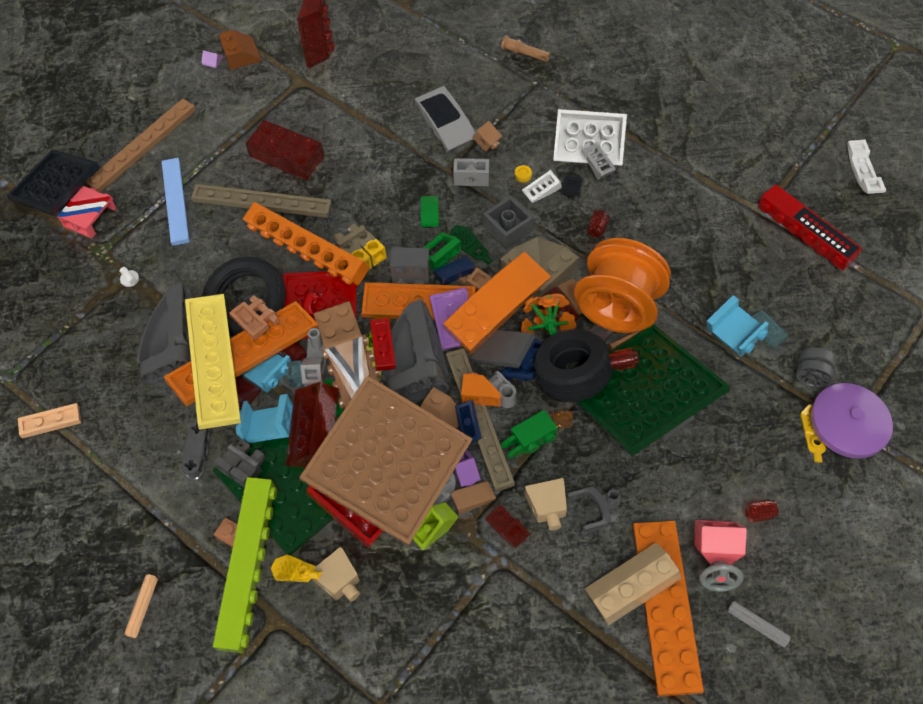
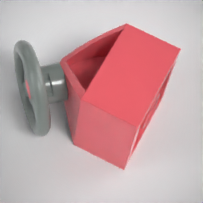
[694,520,746,592]

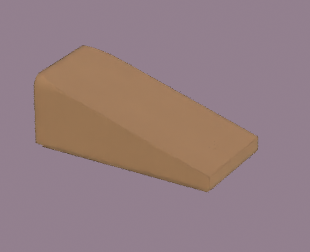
[450,481,496,515]

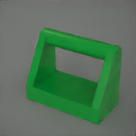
[423,232,461,271]

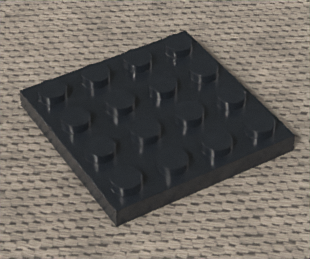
[6,149,100,215]

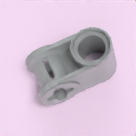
[488,371,516,408]

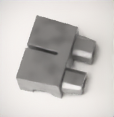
[214,439,265,488]

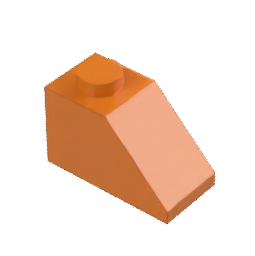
[461,373,501,407]

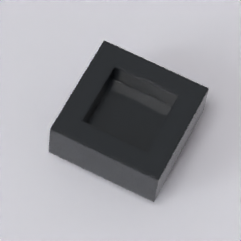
[562,176,583,196]

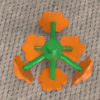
[521,294,576,336]

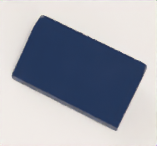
[434,257,476,285]
[455,400,482,445]

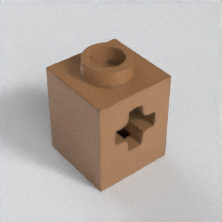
[472,121,502,152]

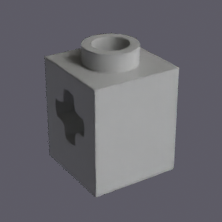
[300,357,325,384]

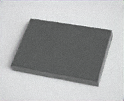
[470,330,535,368]

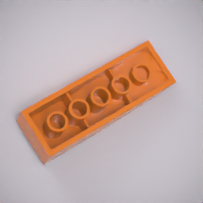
[443,251,551,355]

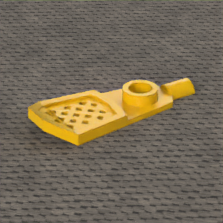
[800,405,826,463]
[271,555,322,582]

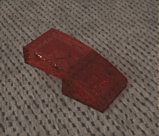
[485,505,530,549]

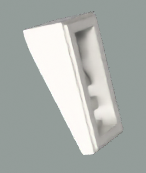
[522,170,562,203]

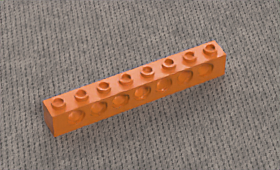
[243,202,370,286]

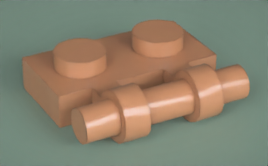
[229,296,280,340]

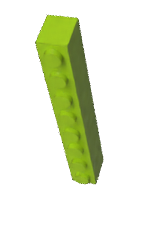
[213,477,277,654]

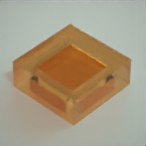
[552,411,573,428]

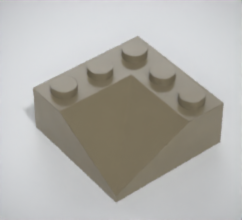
[501,237,579,298]

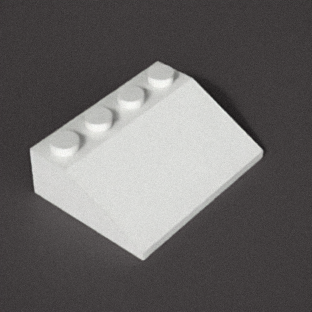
[553,109,627,166]

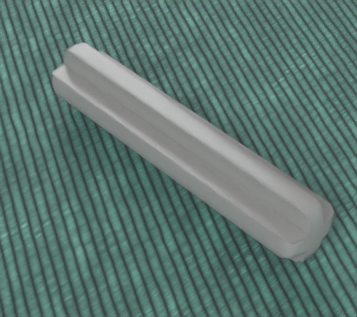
[728,601,791,647]

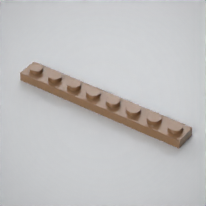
[85,99,196,193]

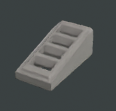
[582,143,616,180]

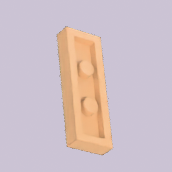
[18,403,81,439]

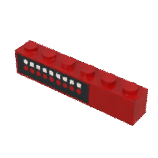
[758,184,862,271]

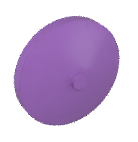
[810,383,893,458]

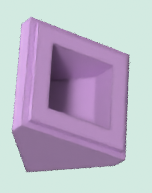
[202,50,223,68]

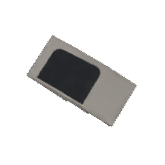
[414,86,475,153]

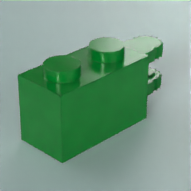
[501,410,558,459]

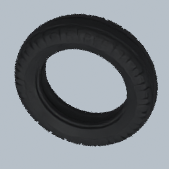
[202,256,286,337]

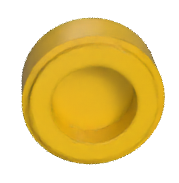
[515,165,532,183]

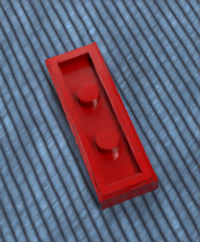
[370,318,396,371]

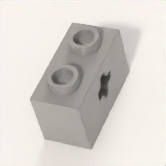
[453,158,489,186]

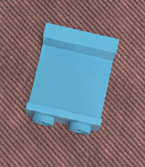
[706,295,769,357]
[241,354,293,393]
[236,394,295,443]

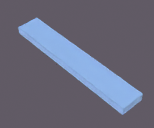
[162,158,190,246]

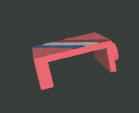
[57,186,116,239]

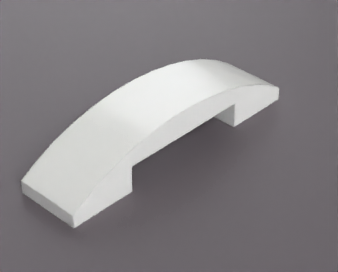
[847,140,886,194]

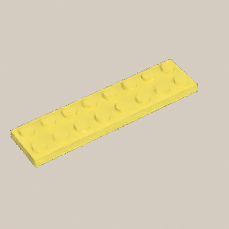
[185,294,241,430]

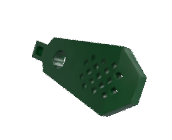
[450,225,493,265]

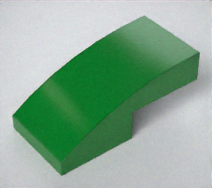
[421,196,439,227]

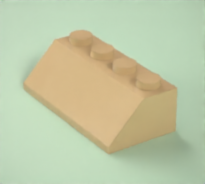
[585,543,681,626]

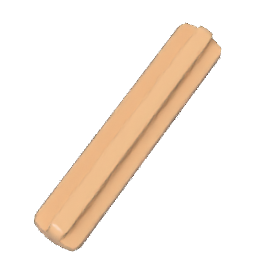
[125,574,158,638]

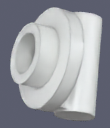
[120,267,139,287]

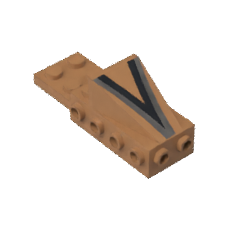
[314,301,383,409]

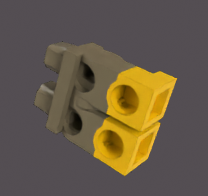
[334,224,387,269]

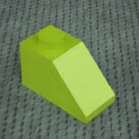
[413,502,458,550]

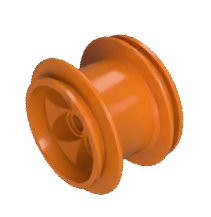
[574,238,671,333]

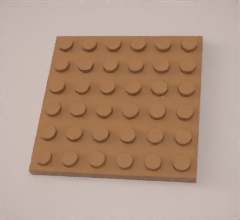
[300,375,472,546]

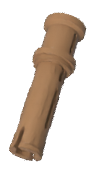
[501,35,550,63]

